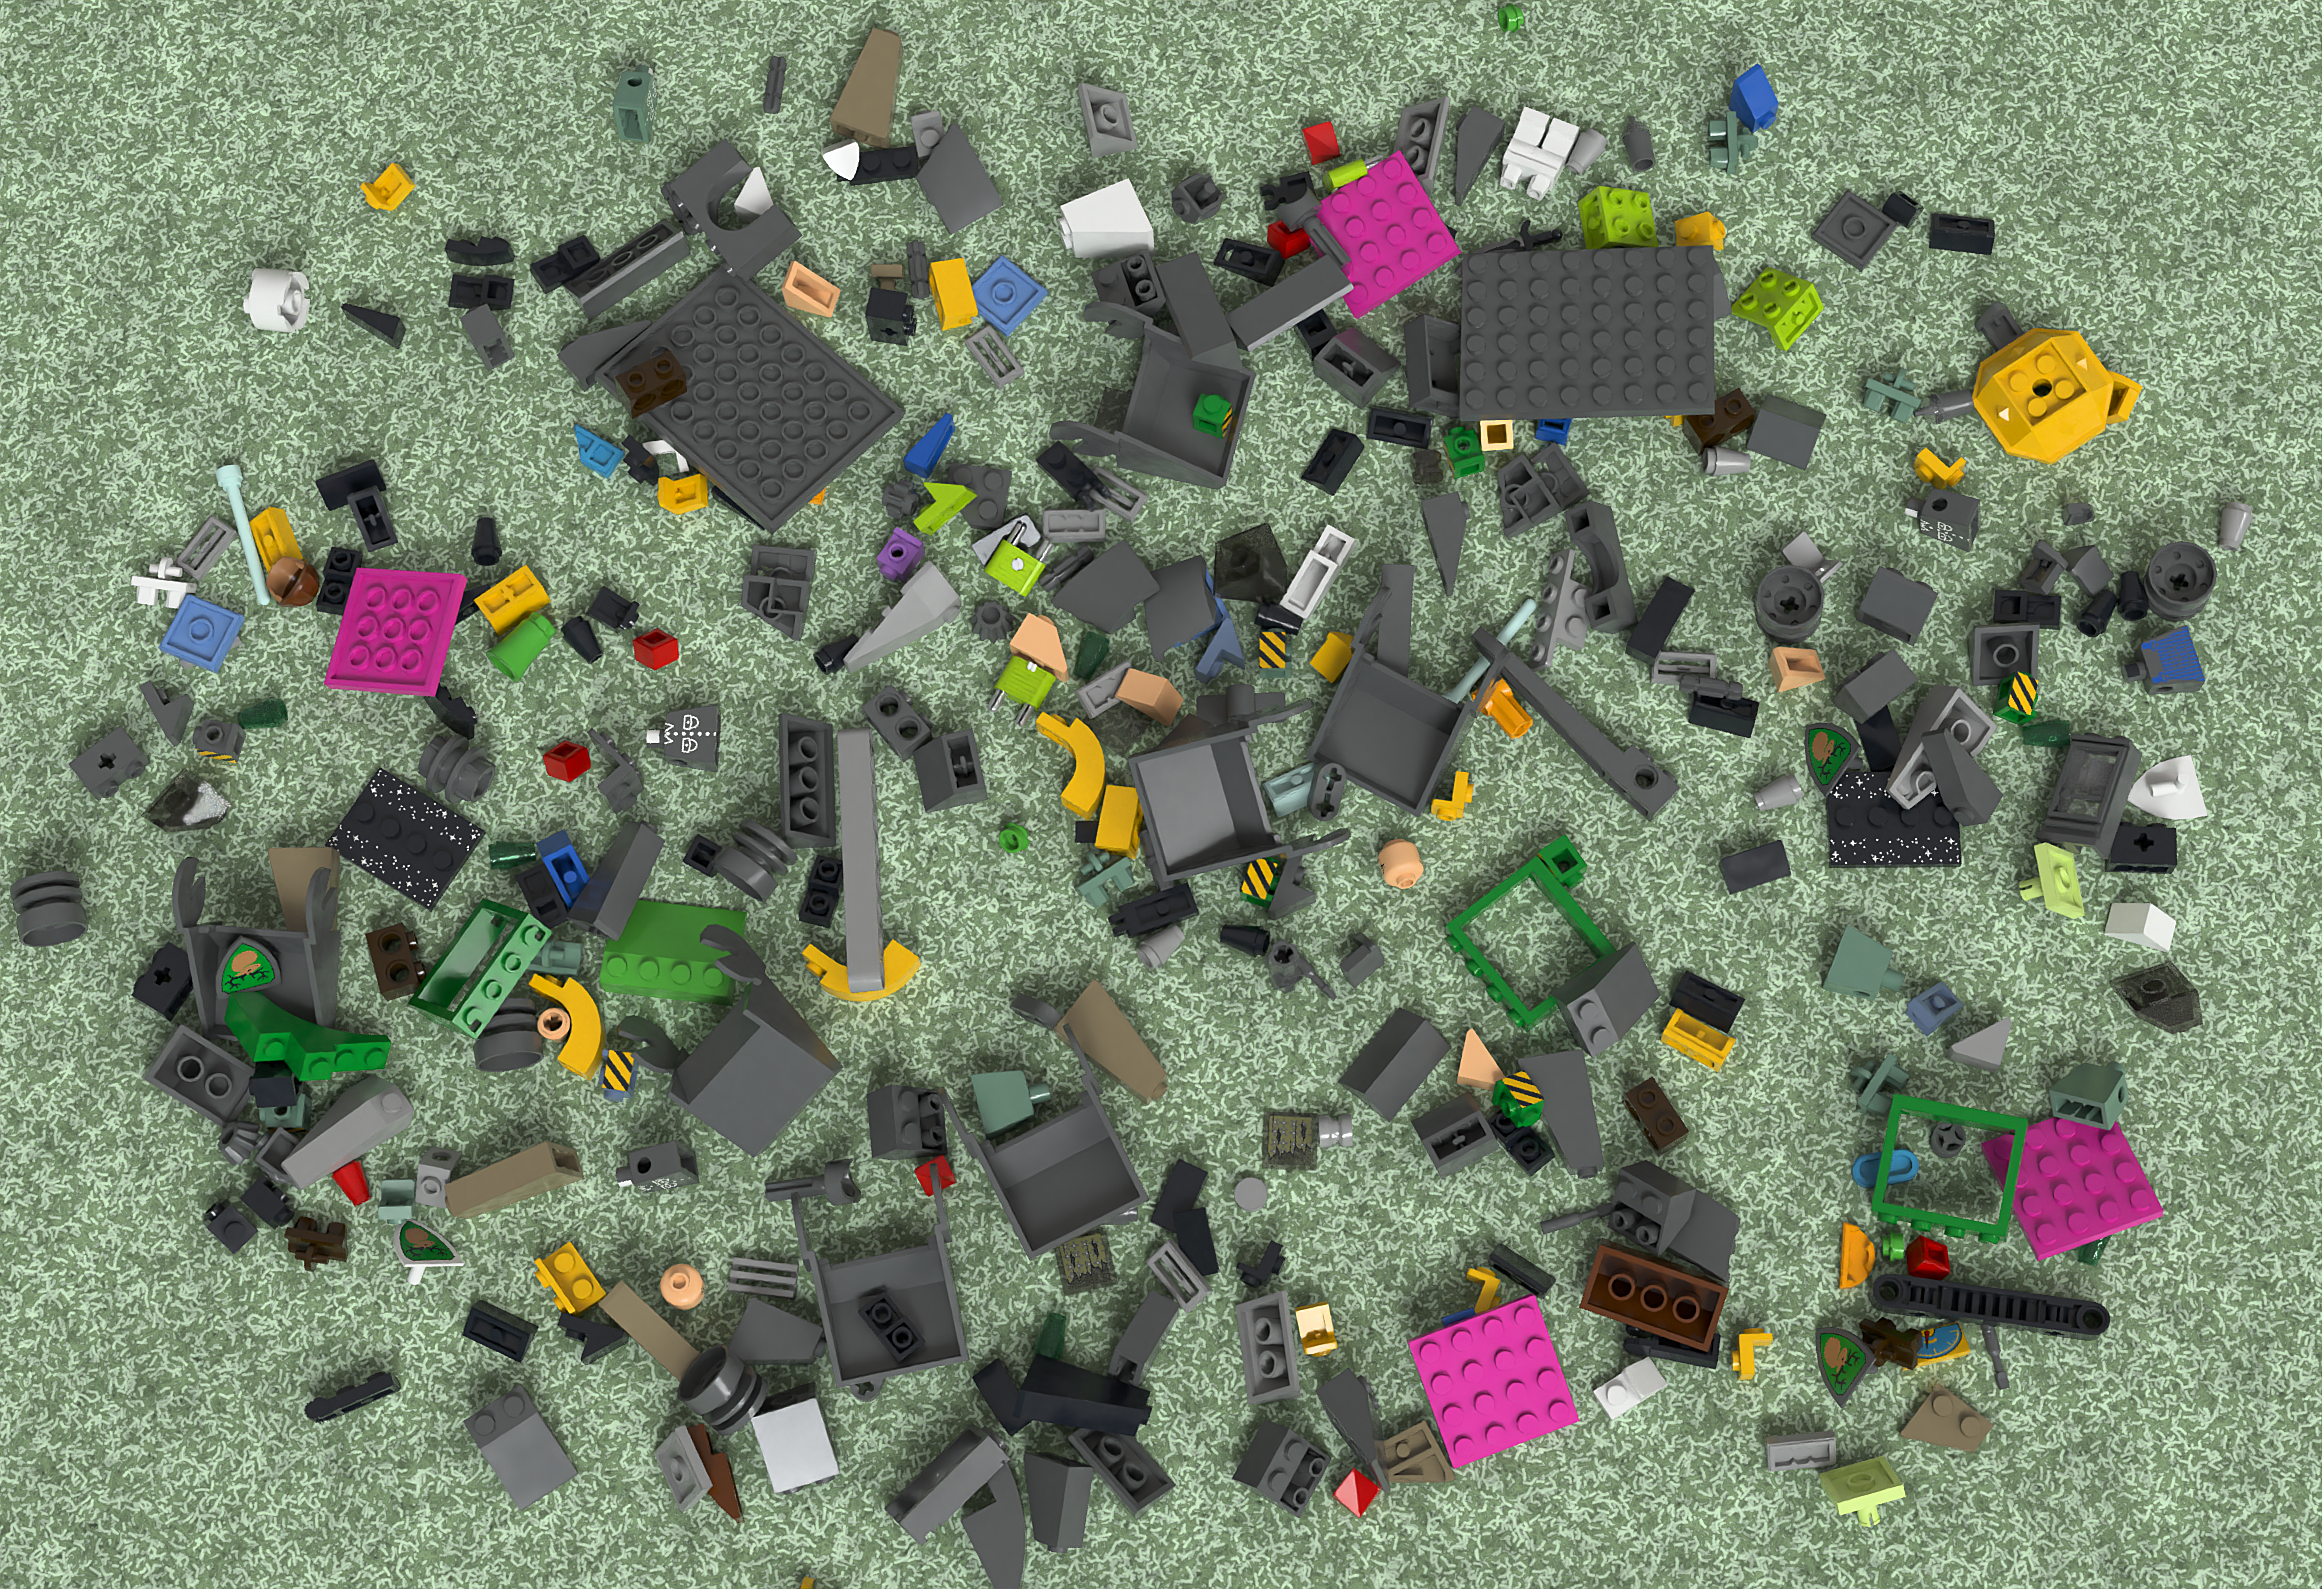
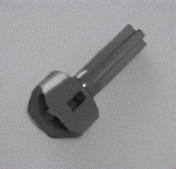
[1276,186,1351,270]
[765,1158,862,1206]

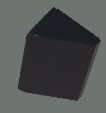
[1929,213,1995,255]
[1366,405,1435,450]
[1301,428,1365,496]
[315,459,387,511]
[1688,693,1760,738]
[1853,705,1902,772]
[1719,840,1791,895]
[1669,970,1745,1034]
[1172,1207,1220,1279]
[1488,1244,1556,1300]
[462,1300,539,1363]

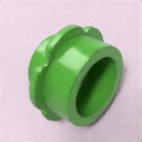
[1498,3,1524,33]
[999,822,1029,853]
[1883,1229,1904,1263]

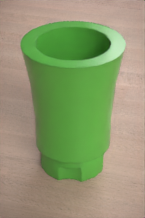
[486,611,556,683]

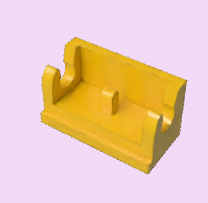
[928,258,978,331]
[474,565,551,637]
[1095,785,1144,859]
[1660,1008,1736,1072]

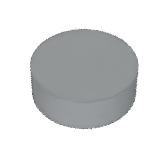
[1234,1177,1268,1212]

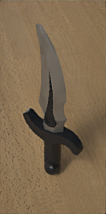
[1454,220,1563,274]

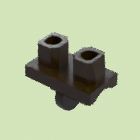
[284,1216,349,1272]
[1859,1317,1923,1370]

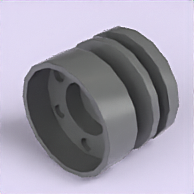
[2142,541,2217,622]
[1755,565,1825,645]
[711,818,798,903]
[10,871,88,947]
[470,998,544,1072]
[677,1344,768,1436]

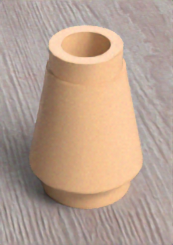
[537,1008,570,1042]

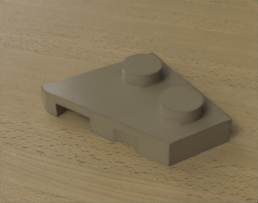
[1899,1383,1994,1453]
[1384,1420,1456,1483]

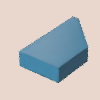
[574,424,625,479]

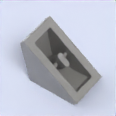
[1946,1017,2012,1073]

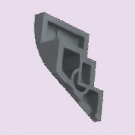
[915,122,1004,235]
[1497,442,1591,539]
[1051,539,1160,635]
[740,545,817,641]
[1144,555,1216,662]
[1666,1189,1741,1283]

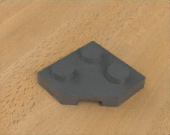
[946,462,1012,531]

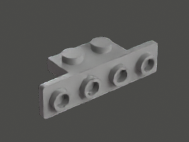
[1529,548,1593,672]

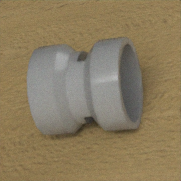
[1318,1114,1353,1148]

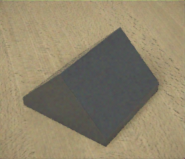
[1746,394,1827,470]
[1967,622,2040,686]

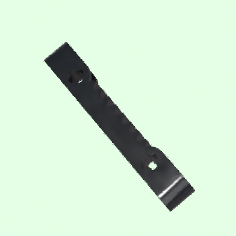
[1868,1274,2110,1341]

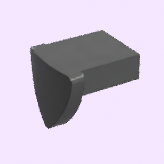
[1975,302,2024,352]
[2018,539,2069,595]
[2061,545,2115,597]
[1339,932,1385,989]

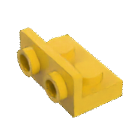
[534,1241,607,1317]

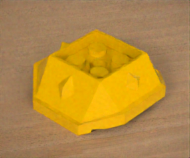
[1972,328,2114,465]

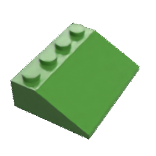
[599,900,747,1006]

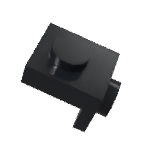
[585,586,640,634]
[203,1199,258,1254]
[1236,1240,1286,1288]

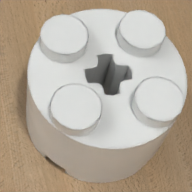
[243,268,310,333]

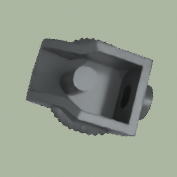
[1171,173,1228,225]
[253,1126,302,1190]

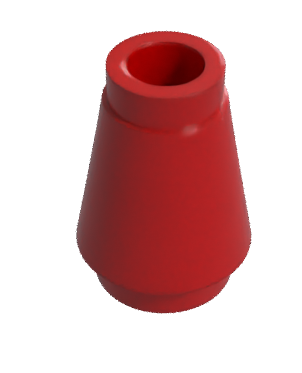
[331,1159,372,1207]

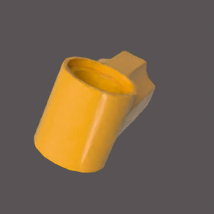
[1471,675,1533,740]

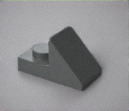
[139,680,194,747]
[1268,855,1316,921]

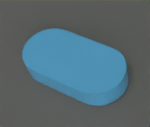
[1851,1149,1919,1189]

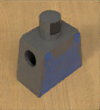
[2121,625,2205,695]

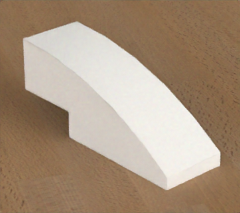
[1279,525,1358,620]

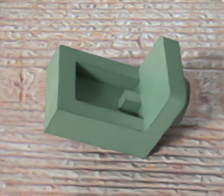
[378,1178,416,1224]

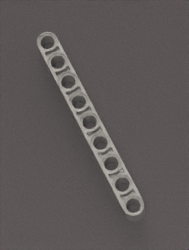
[837,726,885,993]

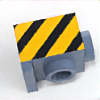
[599,1049,639,1102]

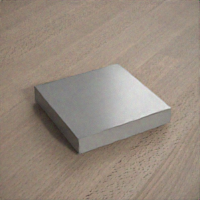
[654,1425,713,1512]

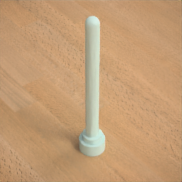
[215,465,271,605]
[1441,599,1537,704]

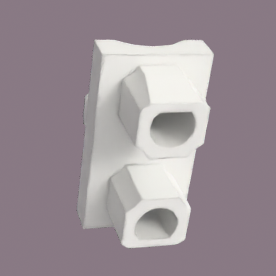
[131,556,197,609]

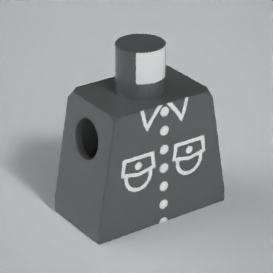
[1905,488,1981,552]
[646,705,721,772]
[616,1140,700,1193]

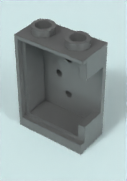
[1404,314,1461,419]

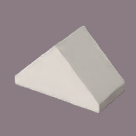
[734,167,774,223]
[2104,903,2176,953]

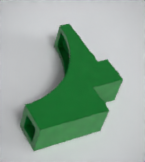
[224,991,391,1081]

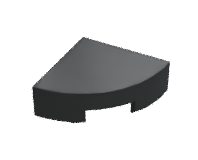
[2061,503,2095,526]

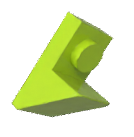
[913,482,978,536]

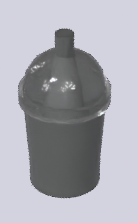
[1621,116,1656,172]
[1913,388,1974,425]

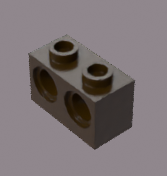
[615,350,687,419]
[1682,388,1756,456]
[365,922,427,1001]
[1622,1076,1689,1157]

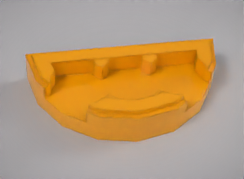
[1839,1222,1875,1289]

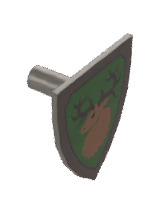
[1804,722,1863,797]
[215,936,282,1001]
[1816,1327,1879,1408]

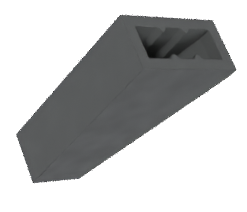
[1377,564,1414,678]
[566,820,665,941]
[1516,1049,1604,1179]

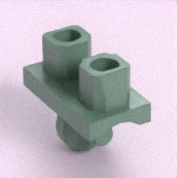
[1708,111,1759,175]
[1863,368,1921,424]
[1074,850,1135,908]
[525,939,583,977]
[1850,1053,1910,1118]

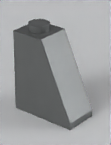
[1107,1290,1180,1388]
[728,1297,828,1366]
[1023,1452,1094,1553]

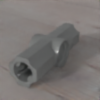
[1264,940,1304,994]

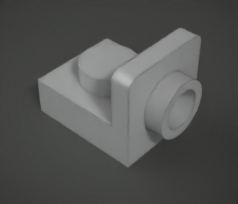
[910,110,945,162]

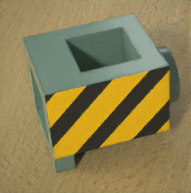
[1259,628,1292,678]
[259,1094,312,1133]

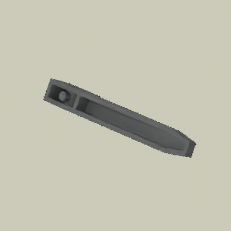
[1470,626,1680,822]

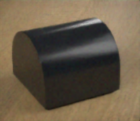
[1882,191,1924,229]
[682,834,722,878]

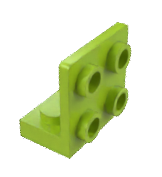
[1578,186,1659,249]
[1731,267,1824,352]

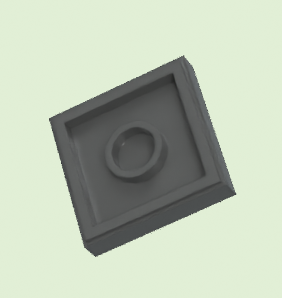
[1811,190,1899,272]

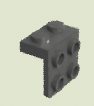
[587,728,644,815]

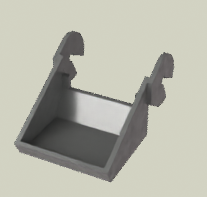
[1049,301,1256,490]
[1306,585,1512,817]
[1127,698,1351,883]
[172,857,340,1041]
[617,924,843,1158]
[938,1023,1150,1261]
[791,1163,969,1388]

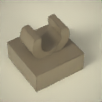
[871,264,905,291]

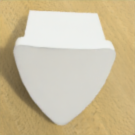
[821,138,859,180]
[642,440,689,472]

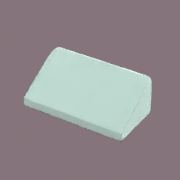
[1262,762,1331,818]

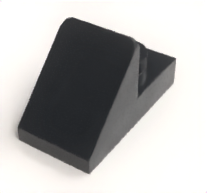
[558,1313,630,1365]

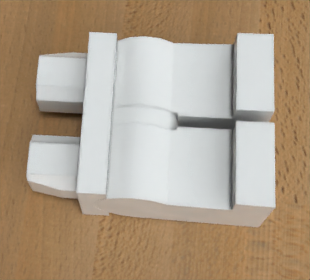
[1500,107,1579,201]

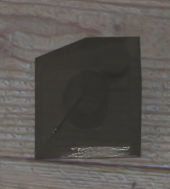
[1213,523,1288,603]
[141,768,232,833]
[2109,961,2203,1034]

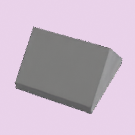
[1078,83,1138,158]

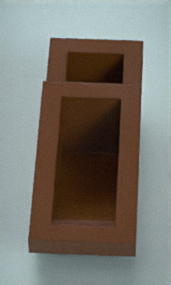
[687,1423,745,1523]

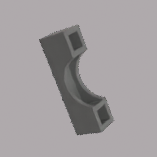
[1564,500,1639,634]

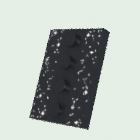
[325,767,486,912]
[1826,772,1962,868]

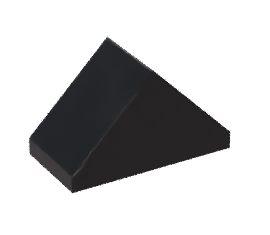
[346,486,399,552]

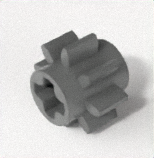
[882,479,920,520]

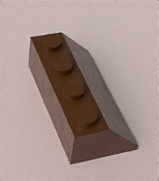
[1579,1238,1730,1352]

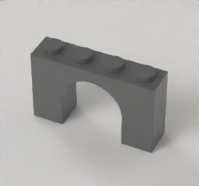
[669,138,803,282]

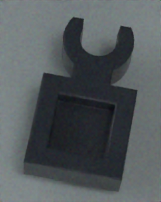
[1260,171,1316,211]

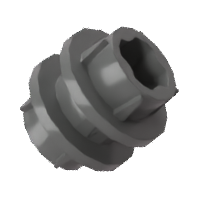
[418,735,496,804]

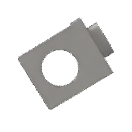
[1780,531,1843,583]
[415,1146,462,1209]

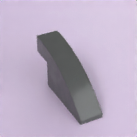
[960,1460,1027,1589]

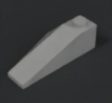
[843,561,961,673]
[1885,684,1998,810]
[281,1075,414,1191]

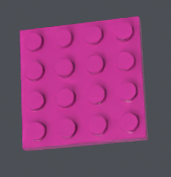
[1309,150,1462,319]
[324,568,467,697]
[1981,1117,2164,1261]
[1406,1293,1580,1469]

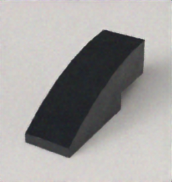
[1625,576,1695,667]

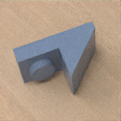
[1195,617,1245,685]
[1905,981,1964,1036]

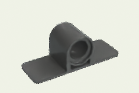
[1196,684,1286,725]

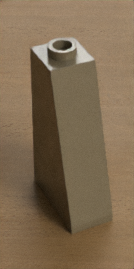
[830,27,904,150]
[268,847,340,933]
[1054,979,1169,1106]
[444,1141,585,1219]
[598,1280,701,1382]

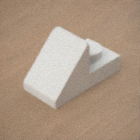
[1593,1357,1668,1421]

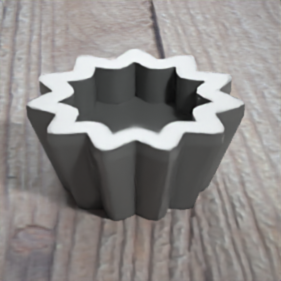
[969,601,1015,644]
[217,1120,261,1166]

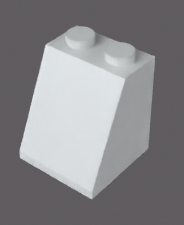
[1058,178,1155,258]

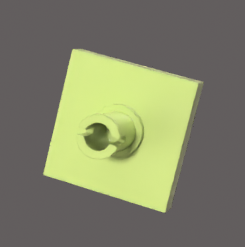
[2019,842,2085,919]
[1818,1456,1906,1527]

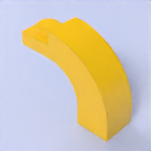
[1036,711,1106,821]
[802,939,921,1002]
[528,974,606,1081]

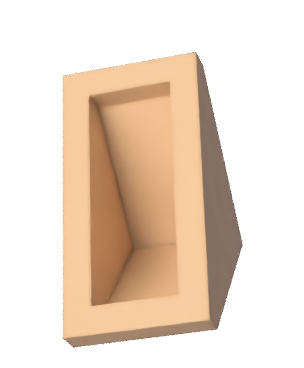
[781,261,841,317]
[1768,647,1826,693]
[1115,668,1184,727]
[1457,1028,1506,1091]

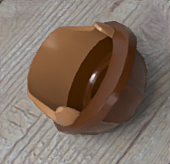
[266,556,319,608]

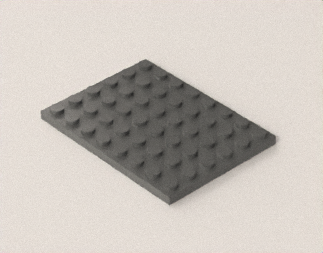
[1459,245,1715,421]
[594,265,904,535]

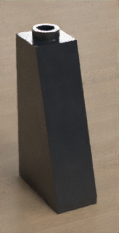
[1013,1353,1153,1437]

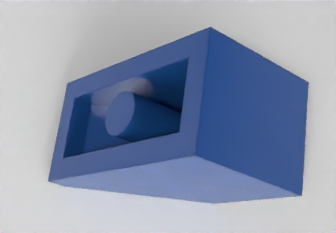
[1728,63,1779,134]
[536,829,590,910]

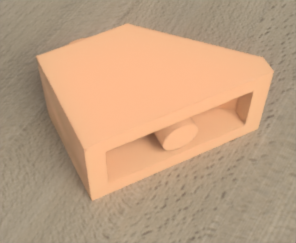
[1010,613,1069,683]

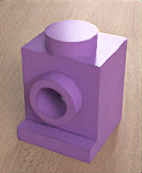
[876,527,925,583]

